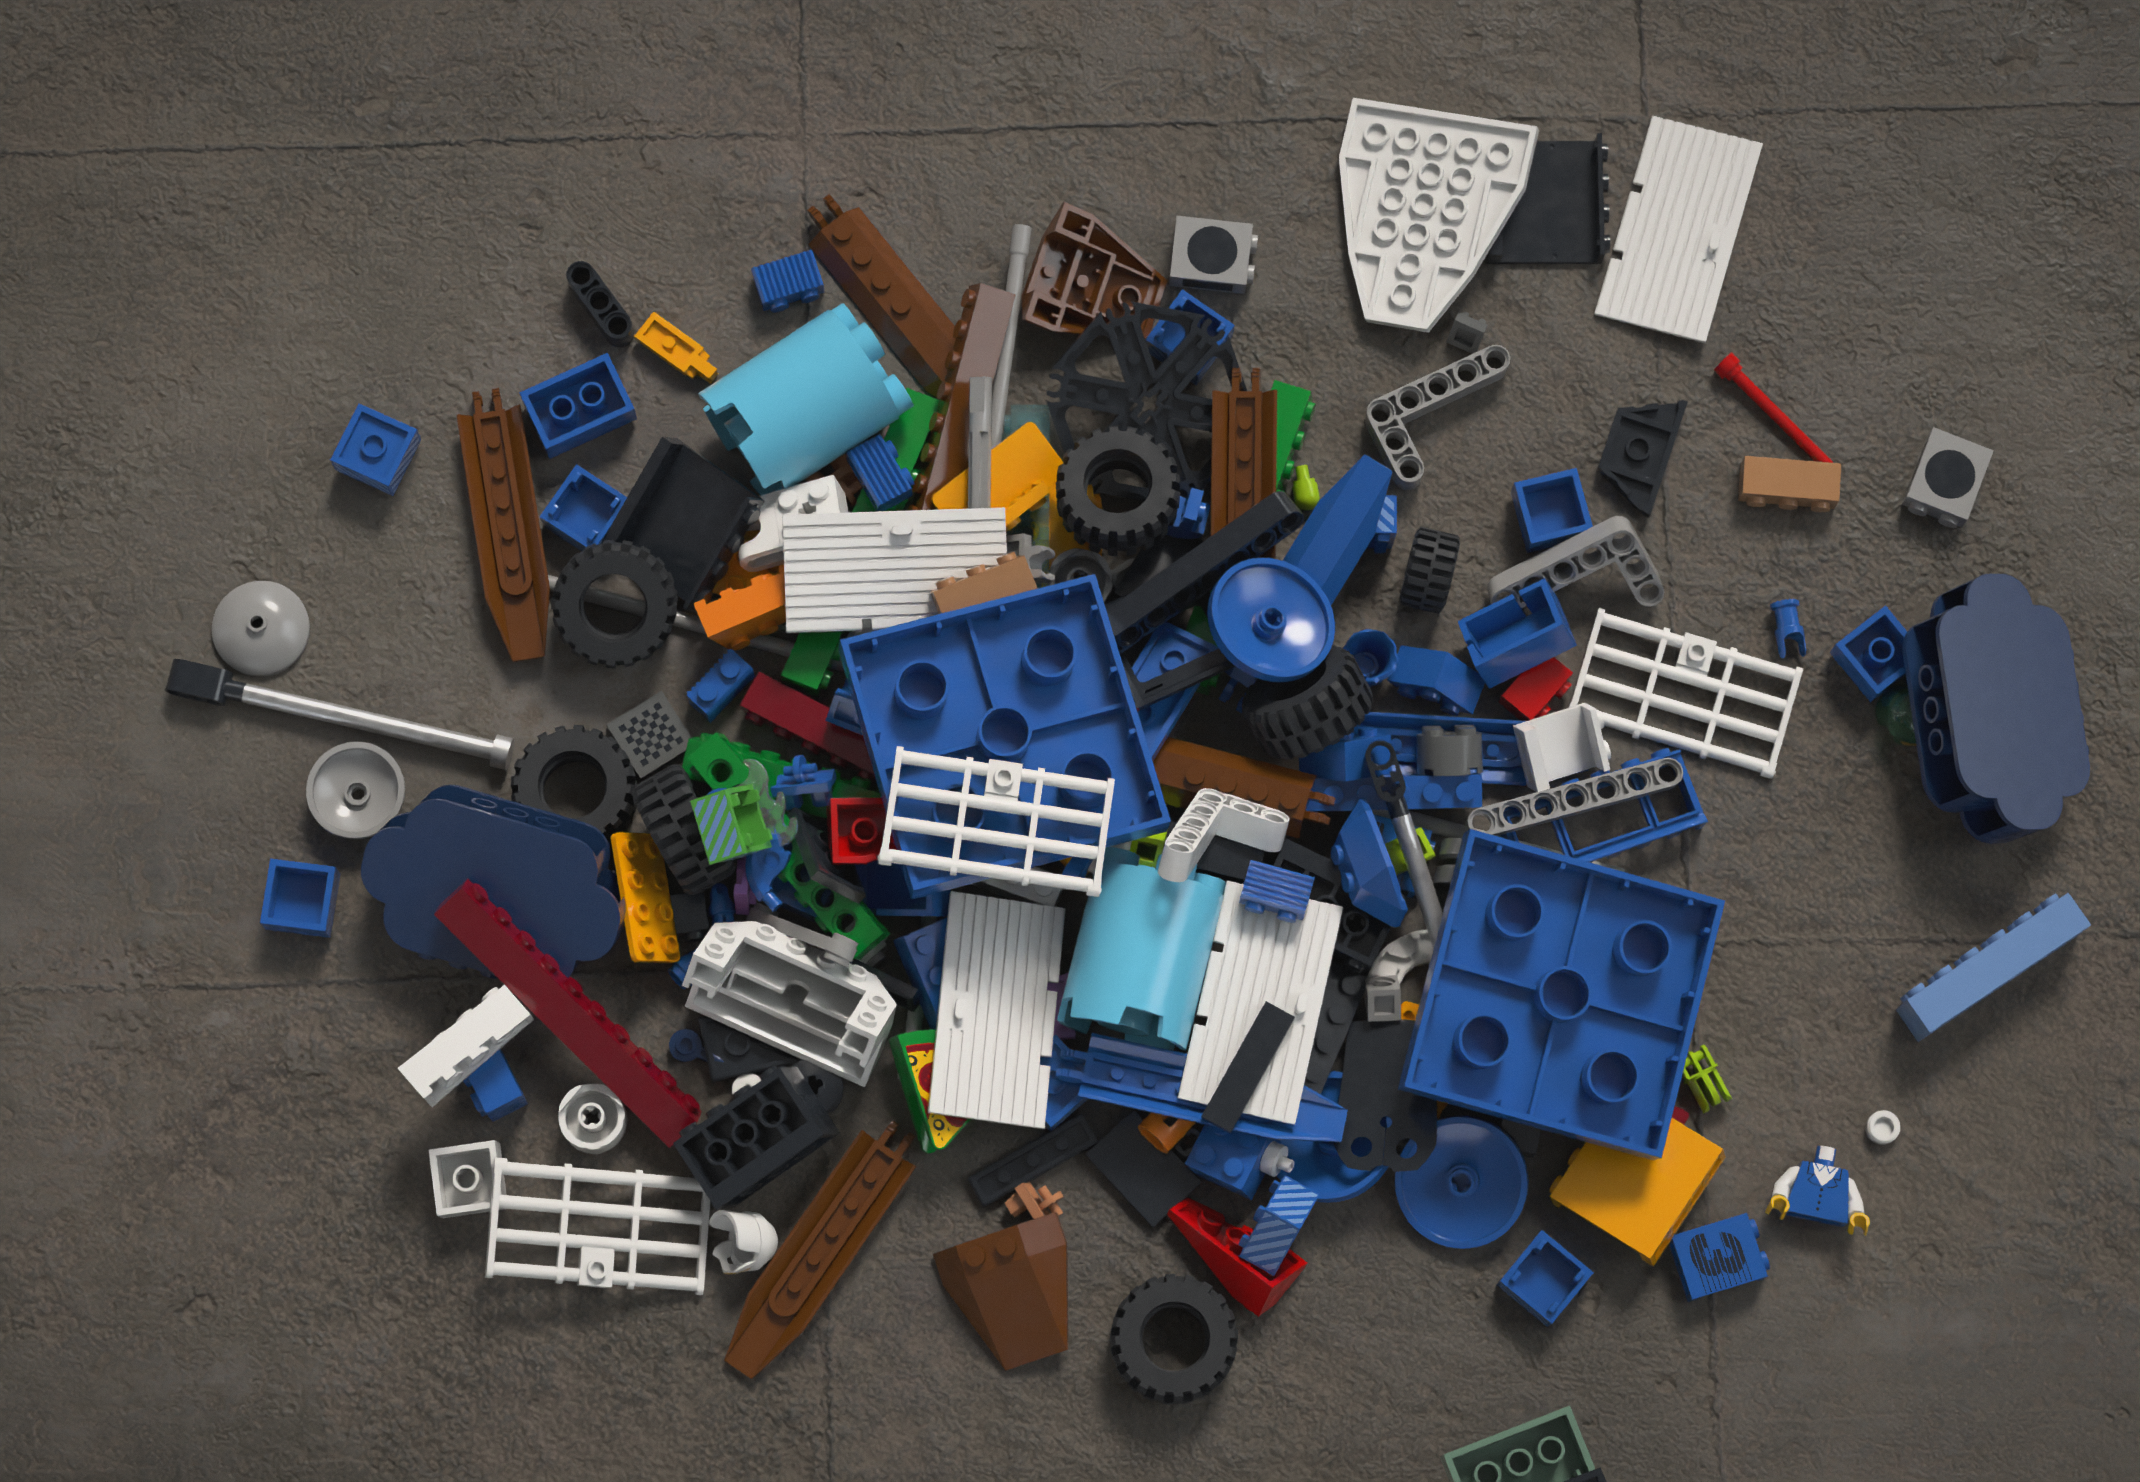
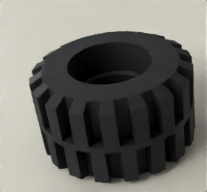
[1400,526,1460,614]

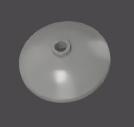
[212,581,310,677]
[306,742,405,839]

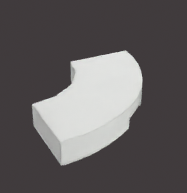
[1368,930,1434,985]

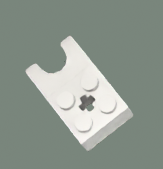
[738,475,848,572]

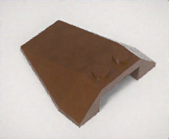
[1022,202,1168,339]
[933,1212,1068,1371]

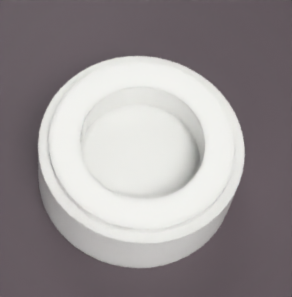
[1865,1110,1900,1145]

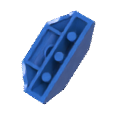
[1331,798,1408,928]

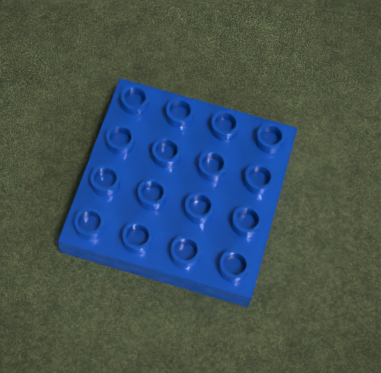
[838,574,1171,900]
[1398,829,1725,1160]

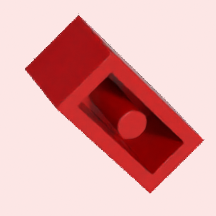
[1498,657,1573,721]

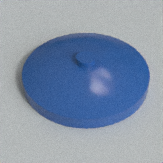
[1207,558,1335,682]
[1277,1071,1392,1203]
[1395,1115,1529,1249]

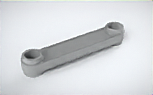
[746,902,859,968]

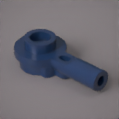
[669,1029,725,1063]

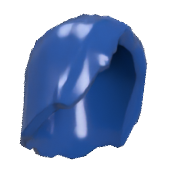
[1343,629,1399,687]

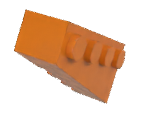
[693,565,786,650]

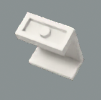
[1513,703,1611,792]

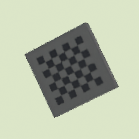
[606,690,692,781]

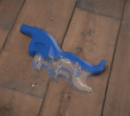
[707,759,798,912]

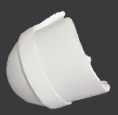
[709,1210,778,1274]

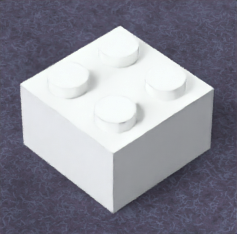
[429,1140,507,1218]

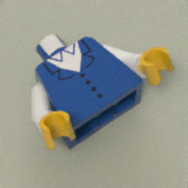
[1765,1146,1870,1235]

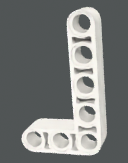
[1158,788,1289,882]

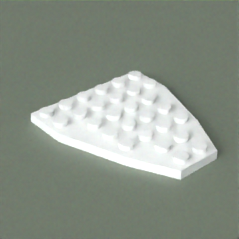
[1339,98,1539,333]

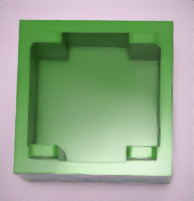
[690,784,773,865]

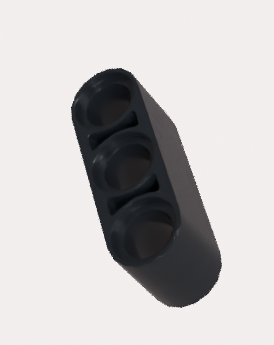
[566,261,634,347]

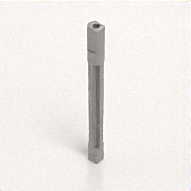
[968,376,992,509]

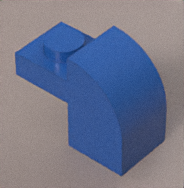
[1166,488,1211,539]

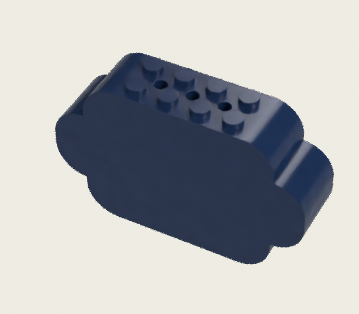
[1902,574,2090,844]
[361,785,626,979]

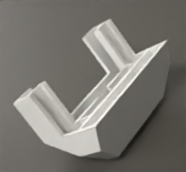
[682,921,897,1087]

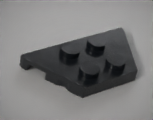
[1597,400,1688,518]

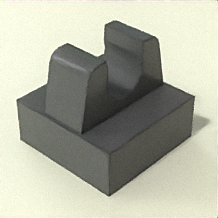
[1446,312,1488,354]

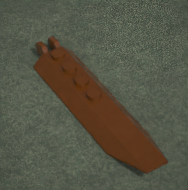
[807,194,993,398]
[1211,368,1277,590]
[456,388,550,662]
[1153,737,1336,839]
[724,1121,916,1379]

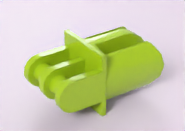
[1682,1044,1732,1114]

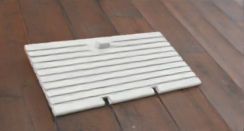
[1594,116,1763,344]
[782,507,1007,633]
[1178,881,1343,1125]
[928,891,1065,1129]

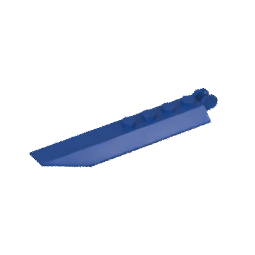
[1219,454,1393,713]
[1353,712,1588,786]
[1055,1033,1348,1142]

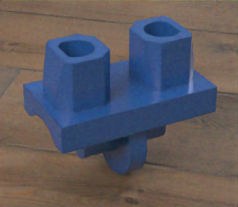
[770,755,837,810]

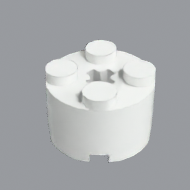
[558,1083,628,1154]

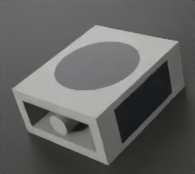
[1169,216,1258,294]
[1902,427,1994,528]

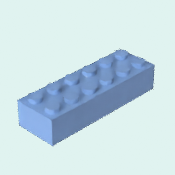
[1896,893,2091,1042]

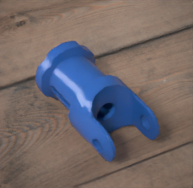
[1770,599,1806,658]
[706,883,736,926]

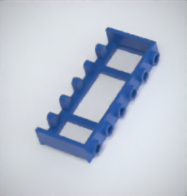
[1500,748,1708,863]

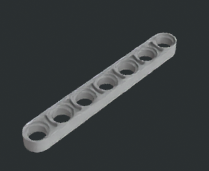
[1465,758,1683,836]

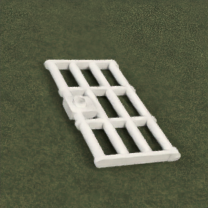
[1568,608,1803,779]
[877,746,1115,897]
[485,1157,710,1295]

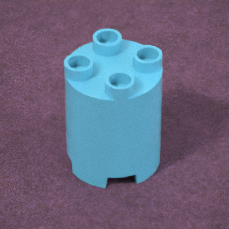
[698,303,914,496]
[1057,847,1226,1051]

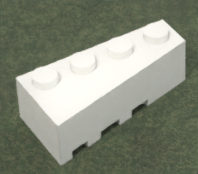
[398,985,534,1107]

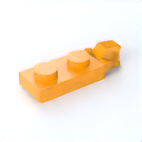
[634,312,719,384]

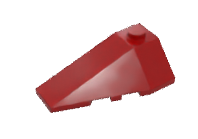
[826,798,897,865]
[1167,1197,1308,1317]

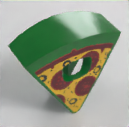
[888,1029,971,1154]

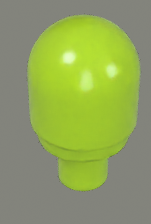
[1292,465,1320,511]

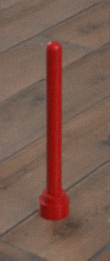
[1714,352,1833,463]

